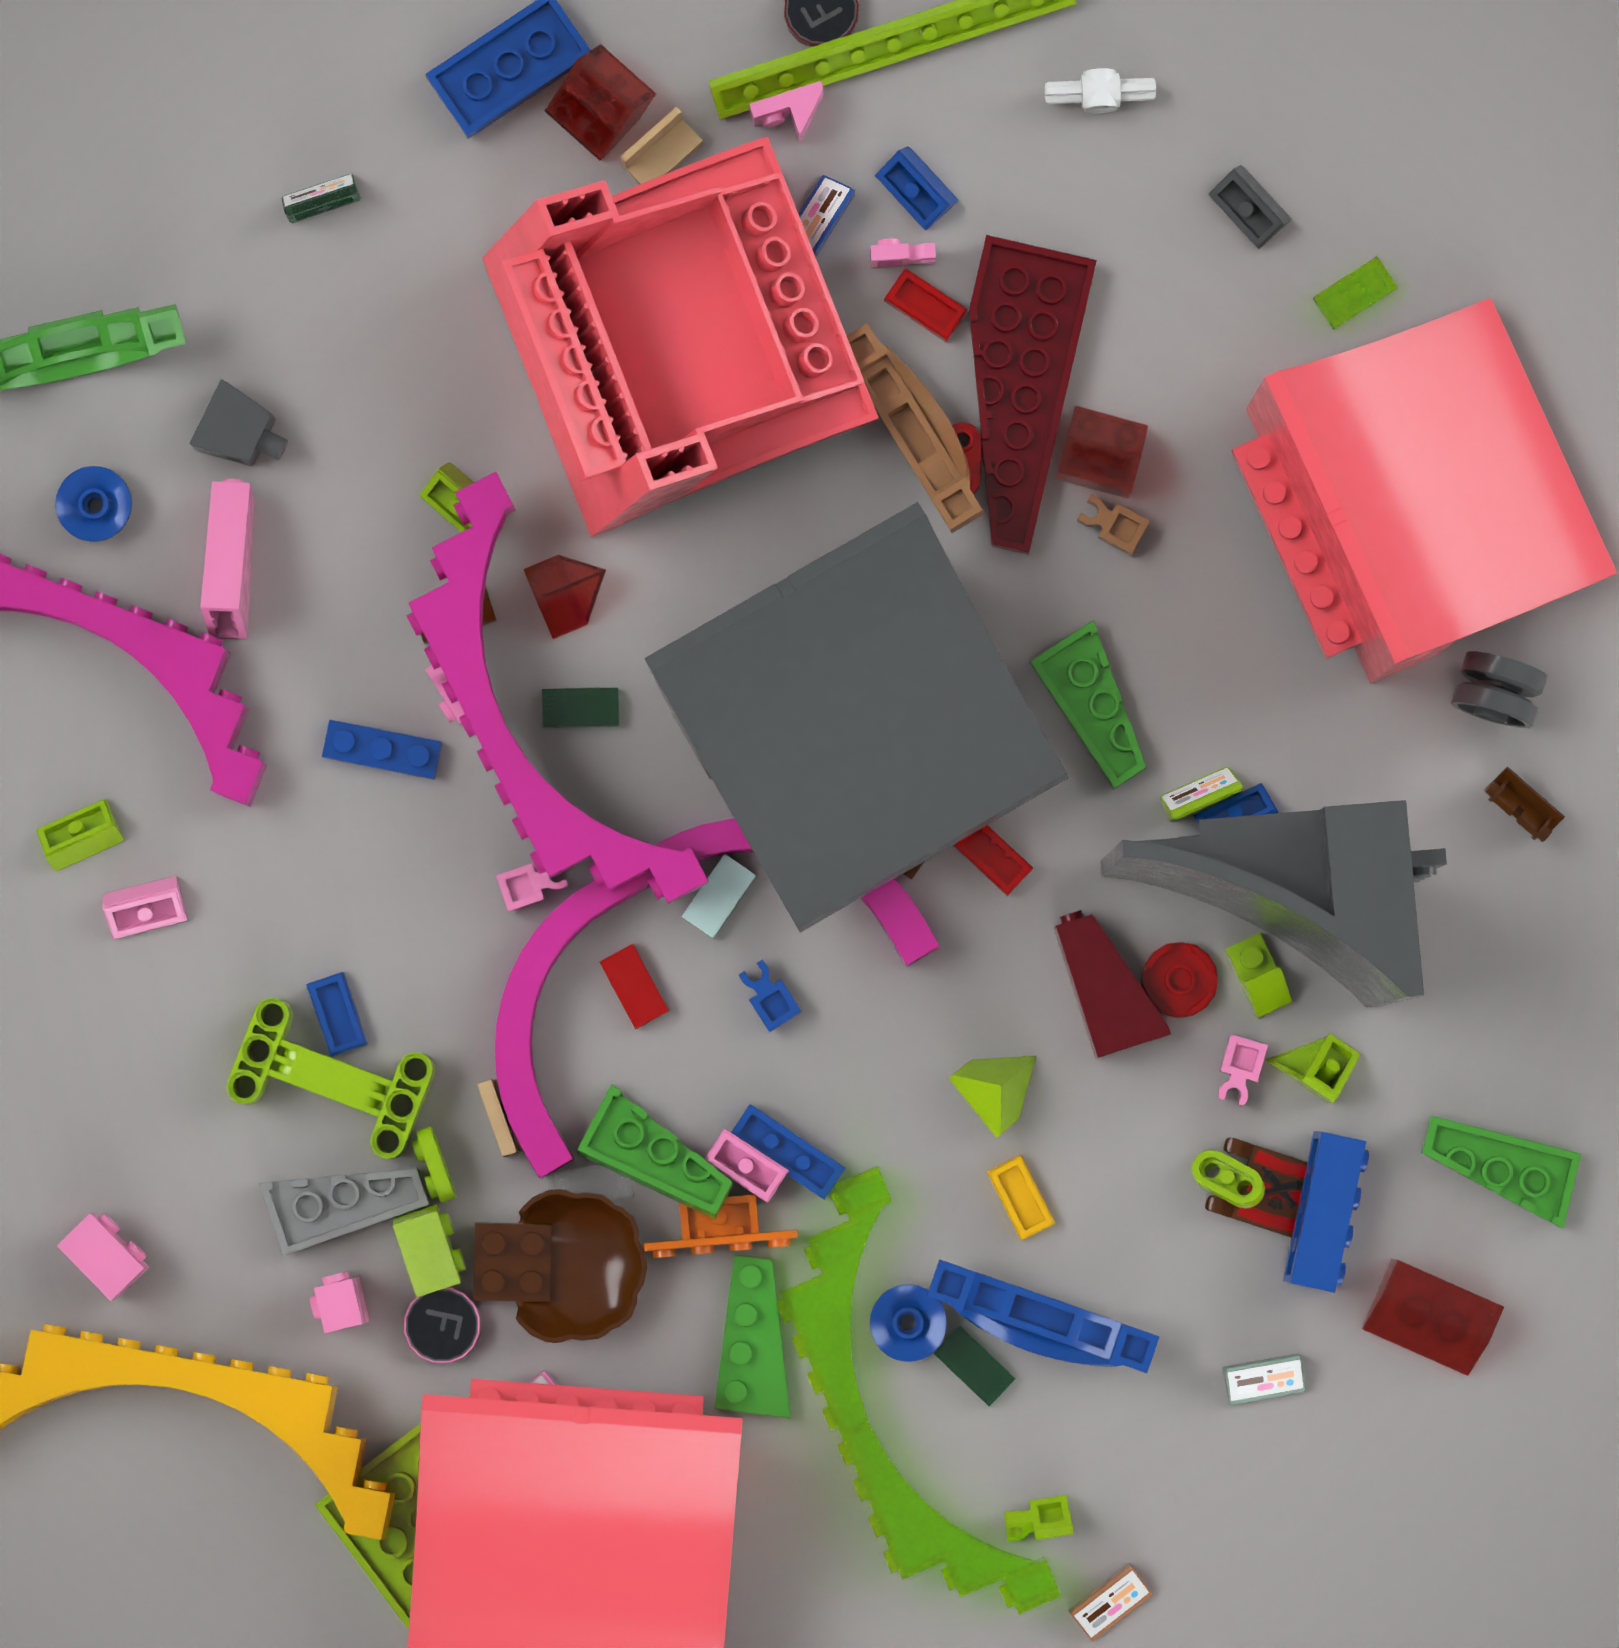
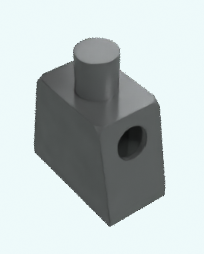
[189,379,288,466]

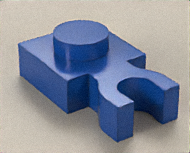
[738,959,802,1032]

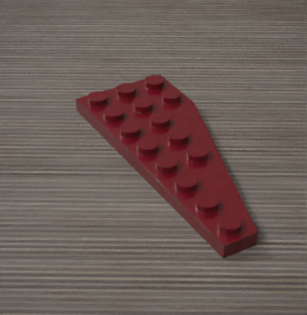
[969,235,1097,555]

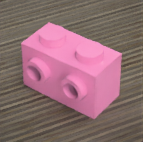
[57,1212,149,1301]
[310,1271,370,1333]

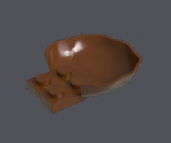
[473,1189,647,1343]

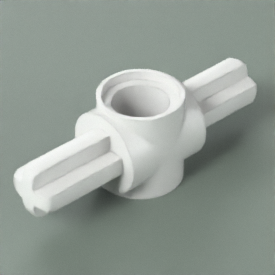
[1044,68,1156,114]

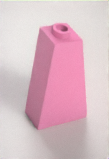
[200,478,254,639]

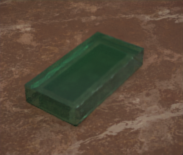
[542,688,619,728]
[933,1325,1016,1407]

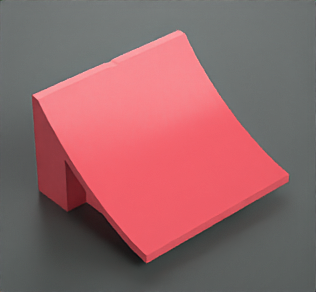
[482,136,879,537]
[1231,298,1617,684]
[408,1379,743,1648]

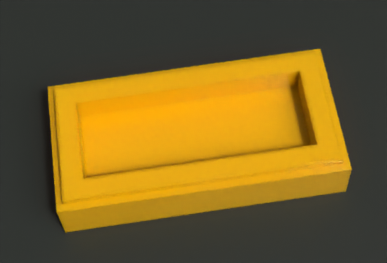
[987,1155,1055,1241]

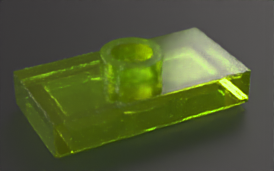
[1313,256,1398,330]

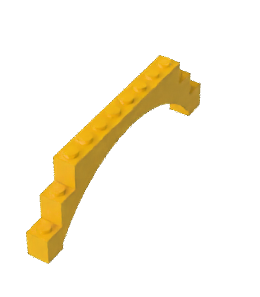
[0,1323,396,1540]

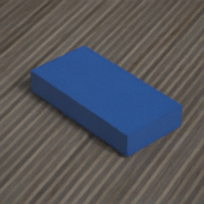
[306,972,368,1057]

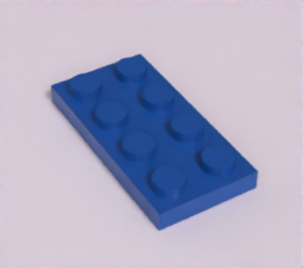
[425,0,593,139]

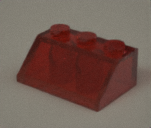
[1361,1258,1504,1376]

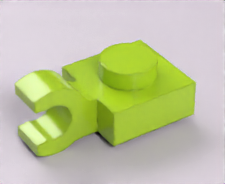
[1003,1495,1074,1541]

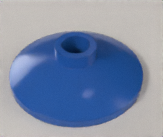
[55,466,132,542]
[870,1284,947,1362]

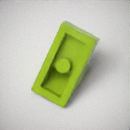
[1224,933,1292,1018]

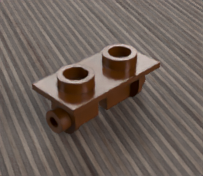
[1484,766,1565,843]

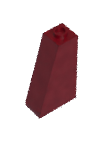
[1054,910,1171,1058]

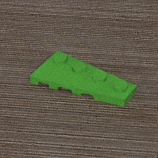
[1030,620,1146,789]
[577,1084,732,1219]
[1421,1116,1581,1229]
[714,1255,791,1418]

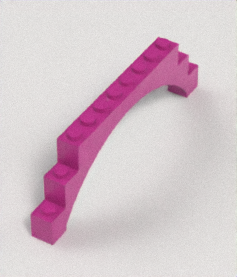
[406,472,709,904]
[0,554,267,807]

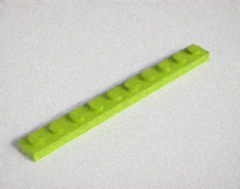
[708,0,1077,120]

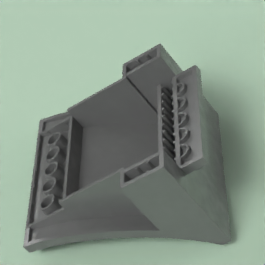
[644,502,1068,933]
[1101,800,1447,1007]

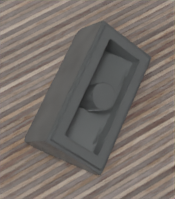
[1208,165,1291,249]

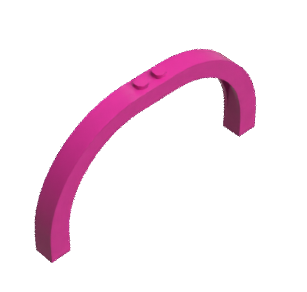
[495,819,940,1179]

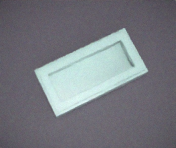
[682,854,756,938]

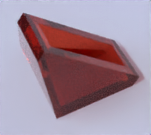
[523,555,606,639]

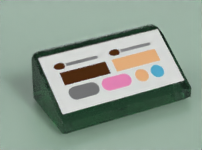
[282,174,361,223]

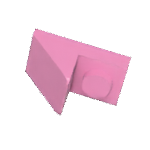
[749,81,823,143]

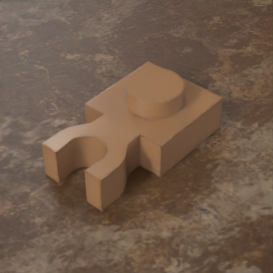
[1077,494,1150,556]

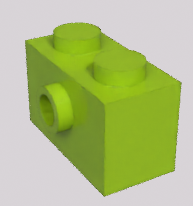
[393,1204,466,1297]

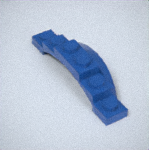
[926,1259,1159,1373]

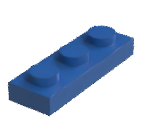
[322,720,442,780]
[731,1104,845,1200]

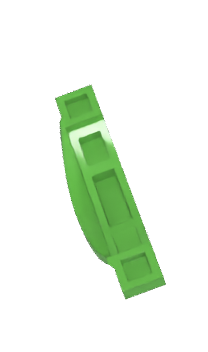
[0,304,186,390]

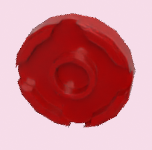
[1141,942,1218,1018]

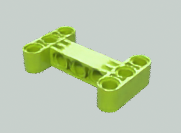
[226,997,436,1159]

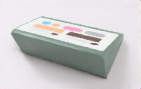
[1223,1353,1306,1405]

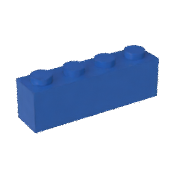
[1283,1131,1369,1293]

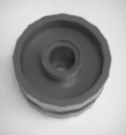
[1450,651,1547,728]

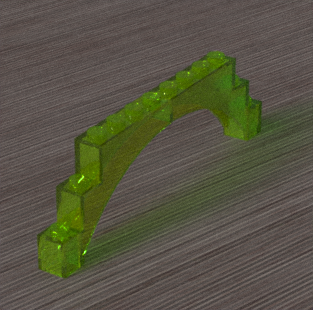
[776,1166,1061,1615]

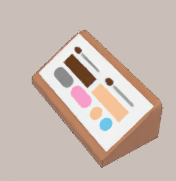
[1068,1563,1153,1642]

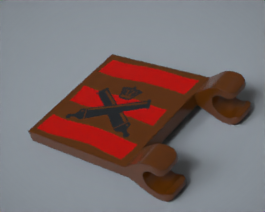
[1205,1137,1308,1238]

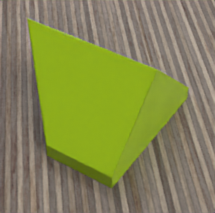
[1265,1033,1361,1103]
[948,1056,1036,1138]

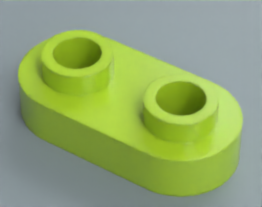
[412,1126,457,1203]
[1192,1150,1265,1209]

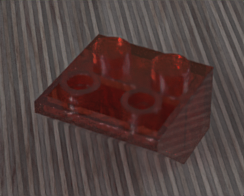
[545,44,656,161]
[1055,406,1148,499]

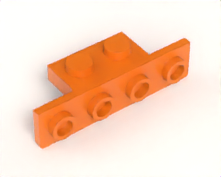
[643,1194,798,1258]

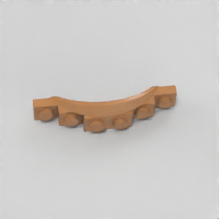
[847,323,985,533]

